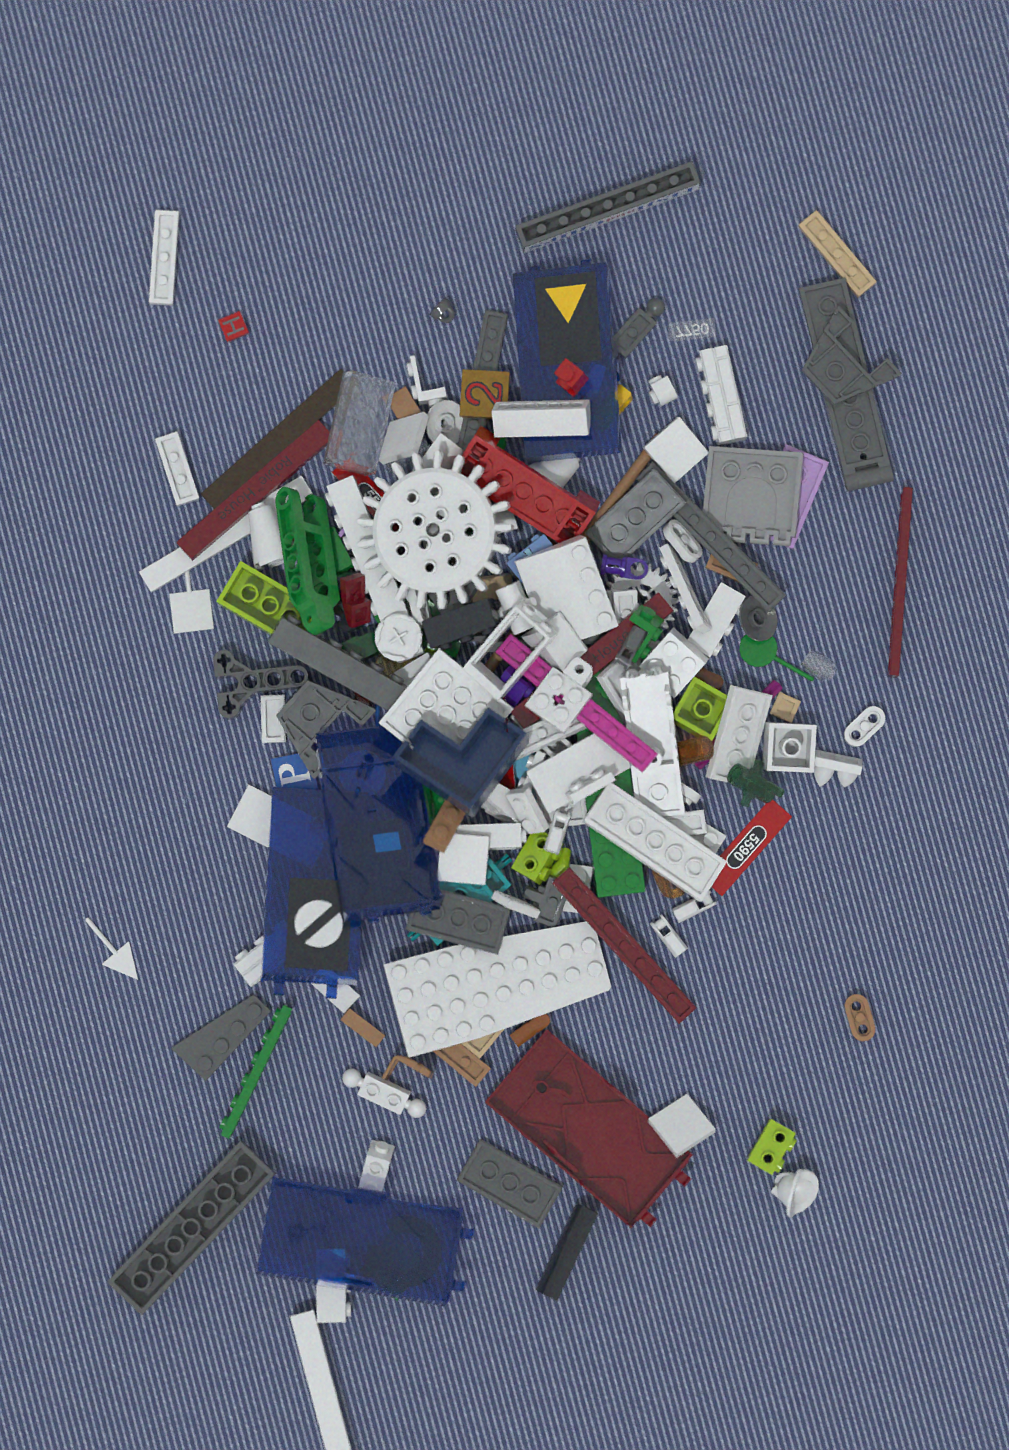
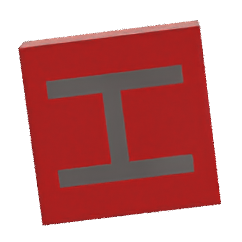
[218,311,249,343]

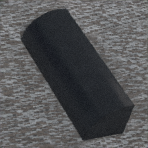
[535,1202,598,1301]

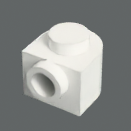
[648,375,678,406]

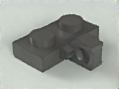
[523,875,566,927]

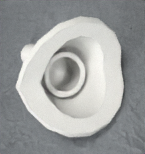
[771,1169,819,1218]

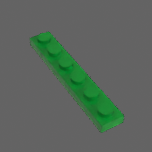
[219,1005,293,1139]

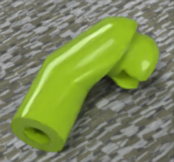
[550,848,571,877]

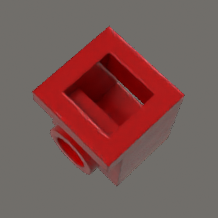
[554,358,589,397]

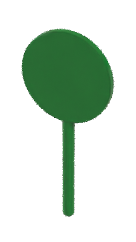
[739,634,814,681]

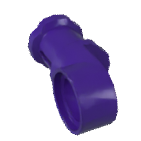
[601,554,649,580]

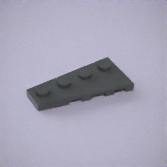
[171,995,271,1081]

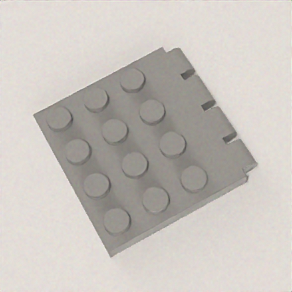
[703,446,804,546]

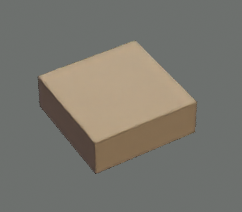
[770,692,801,723]

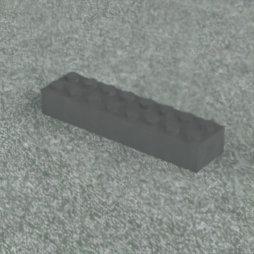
[107,1140,277,1315]

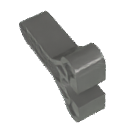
[213,650,309,720]

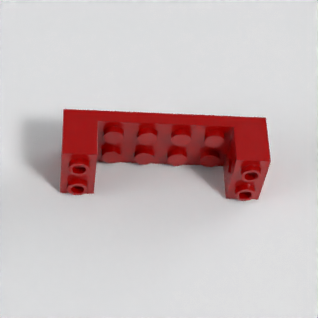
[461,425,600,543]

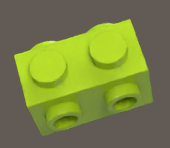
[511,832,564,885]
[746,1118,797,1175]

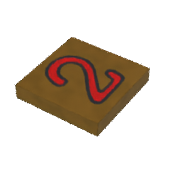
[459,369,510,419]

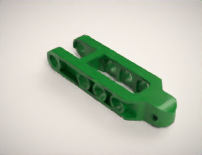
[275,487,340,635]

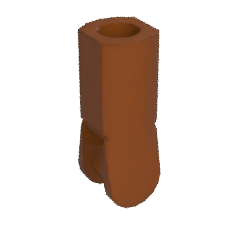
[509,1014,550,1047]

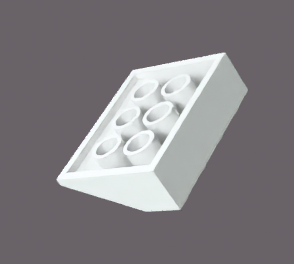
[514,535,619,640]

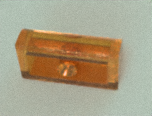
[677,736,714,767]

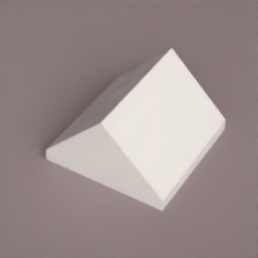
[522,612,588,672]

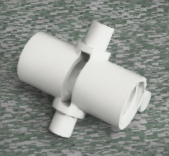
[496,580,537,635]

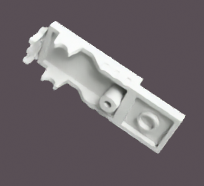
[620,666,685,817]

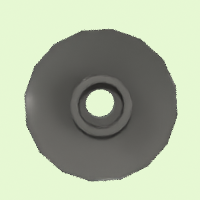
[739,595,778,642]

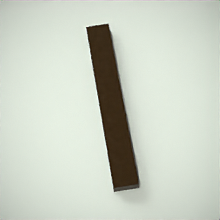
[201,369,357,509]

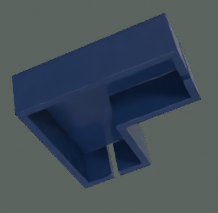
[393,708,529,818]

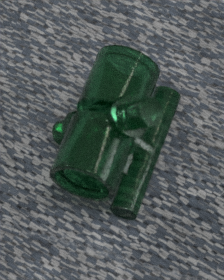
[727,760,784,807]

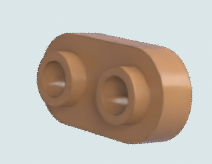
[844,994,875,1041]

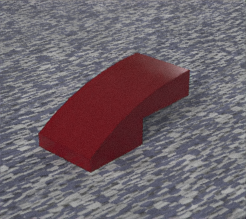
[340,573,371,628]

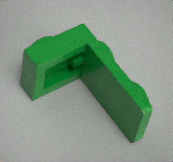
[629,605,664,664]

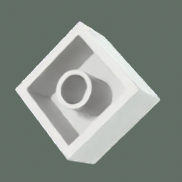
[639,627,709,698]
[762,722,817,773]

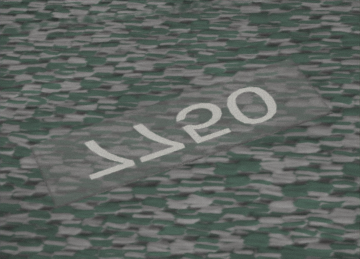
[668,318,716,342]

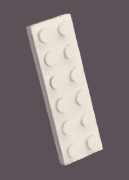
[582,783,727,902]

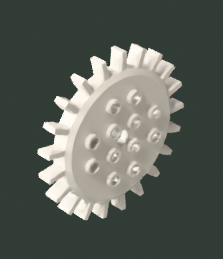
[357,451,514,609]

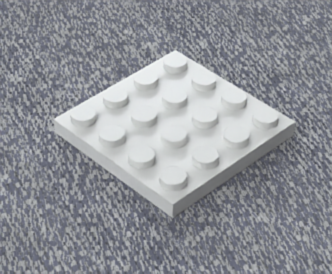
[379,648,513,749]

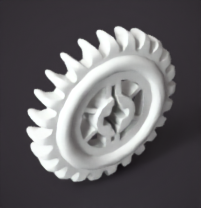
[606,563,679,635]

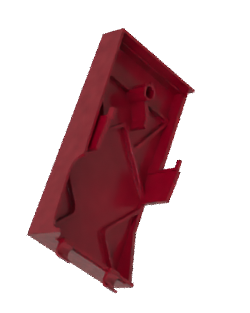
[485,1030,693,1228]

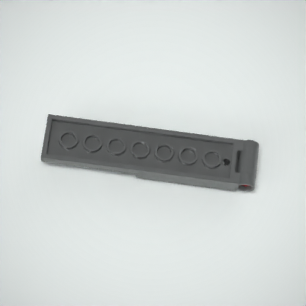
[799,278,894,492]

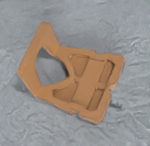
[382,1055,434,1080]

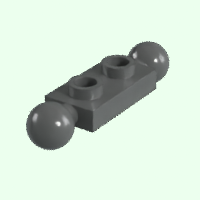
[600,298,665,369]

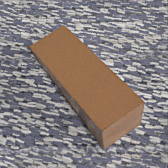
[341,1008,385,1047]

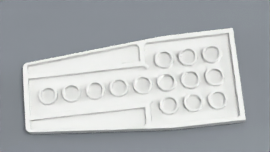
[383,922,611,1058]

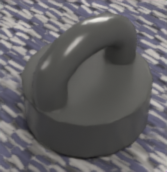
[430,298,455,323]

